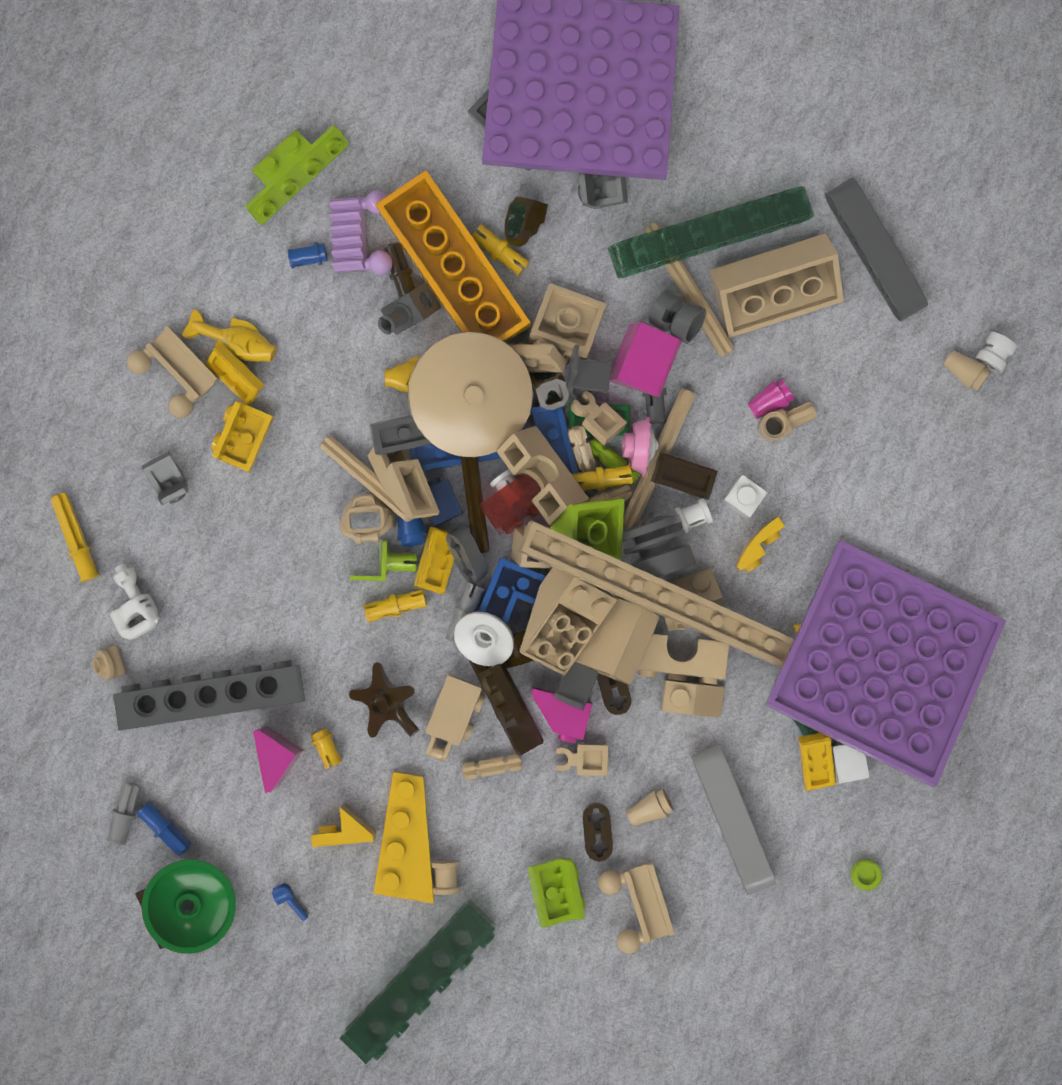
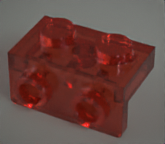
[480,474,541,535]

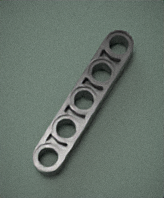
[825,178,928,322]

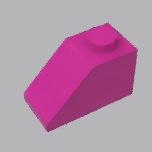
[531,687,592,743]

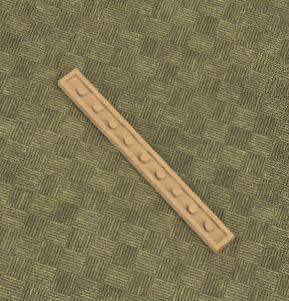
[517,521,794,668]

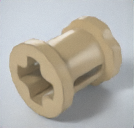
[432,860,460,895]

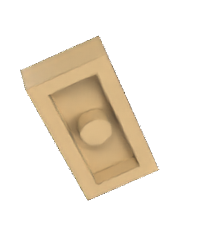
[509,343,567,372]

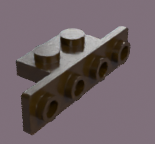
[468,634,544,756]

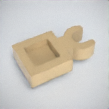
[570,391,627,445]
[555,744,608,776]

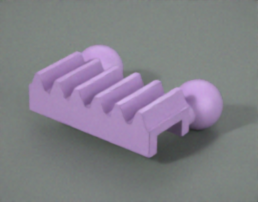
[329,190,393,275]

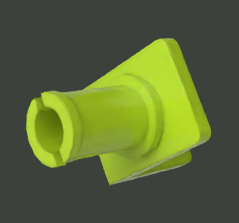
[348,540,417,581]

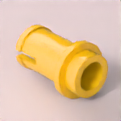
[310,727,343,769]

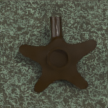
[348,662,420,738]

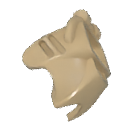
[339,493,396,545]

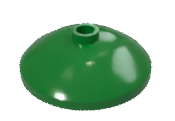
[141,859,236,954]

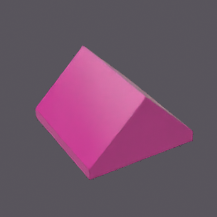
[609,322,682,398]
[253,726,303,793]

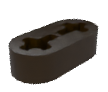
[597,674,632,715]
[582,802,613,862]

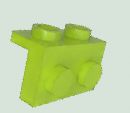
[527,857,585,928]

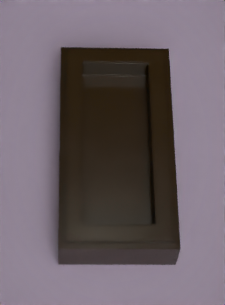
[651,452,718,500]

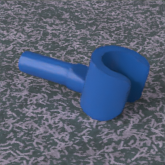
[272,884,308,921]

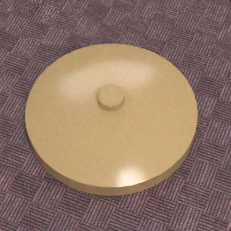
[408,332,533,457]

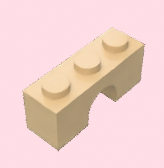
[497,426,589,525]
[638,634,729,684]

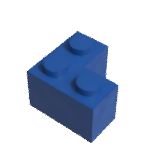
[479,558,546,625]

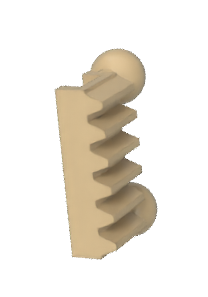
[127,326,219,418]
[598,862,675,954]

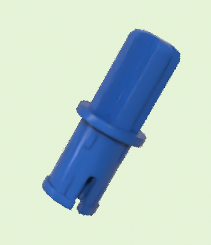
[136,801,191,856]

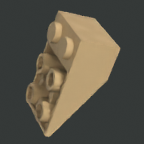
[519,567,617,676]

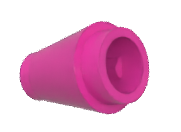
[747,379,795,419]

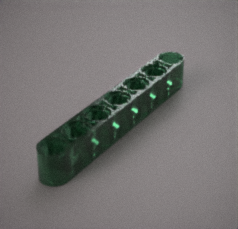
[607,186,815,278]

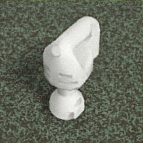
[110,563,160,640]

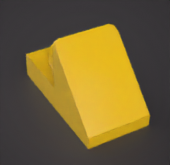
[311,804,376,847]

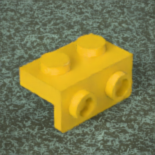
[211,400,274,473]

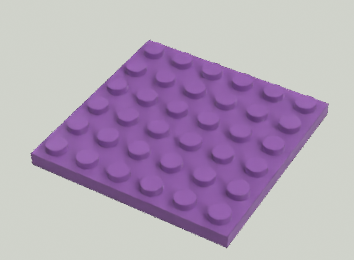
[482,0,680,180]
[765,540,1006,788]

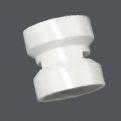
[975,332,1017,374]

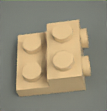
[527,283,607,365]

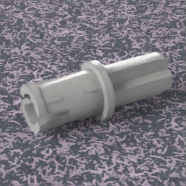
[106,782,140,845]

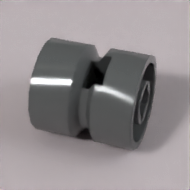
[649,289,707,344]

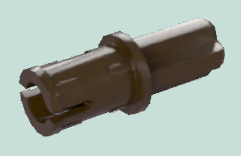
[384,243,415,298]

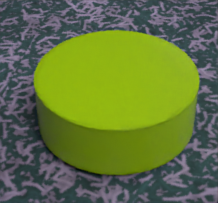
[850,859,882,891]

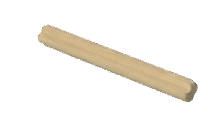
[645,222,734,357]
[623,389,695,529]

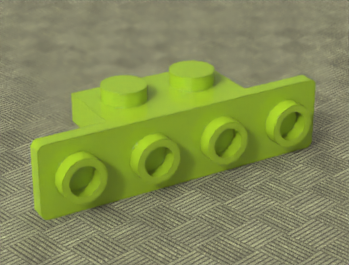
[245,125,349,225]

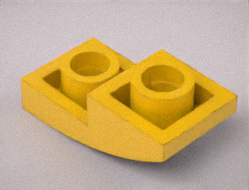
[734,517,785,573]

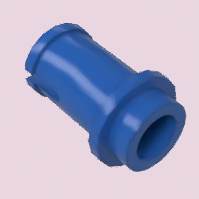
[288,241,328,269]

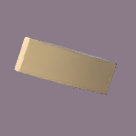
[368,447,440,519]

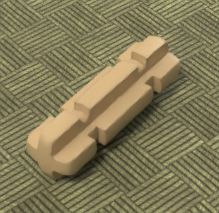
[567,426,596,473]
[462,754,522,780]

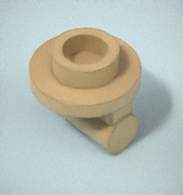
[92,645,126,680]

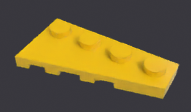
[373,771,434,904]

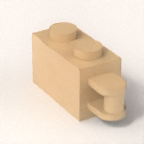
[425,674,486,762]

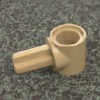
[758,402,817,442]

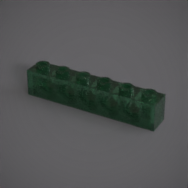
[339,899,496,1064]

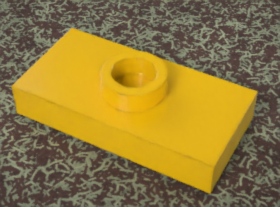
[205,343,265,406]
[413,527,454,595]
[798,733,836,791]

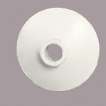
[454,612,514,666]

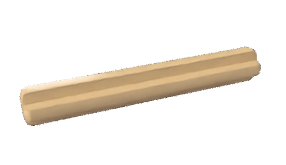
[320,436,412,522]

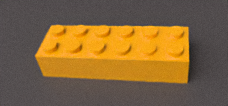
[375,170,531,344]

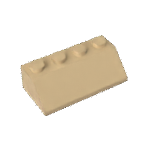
[709,233,844,338]

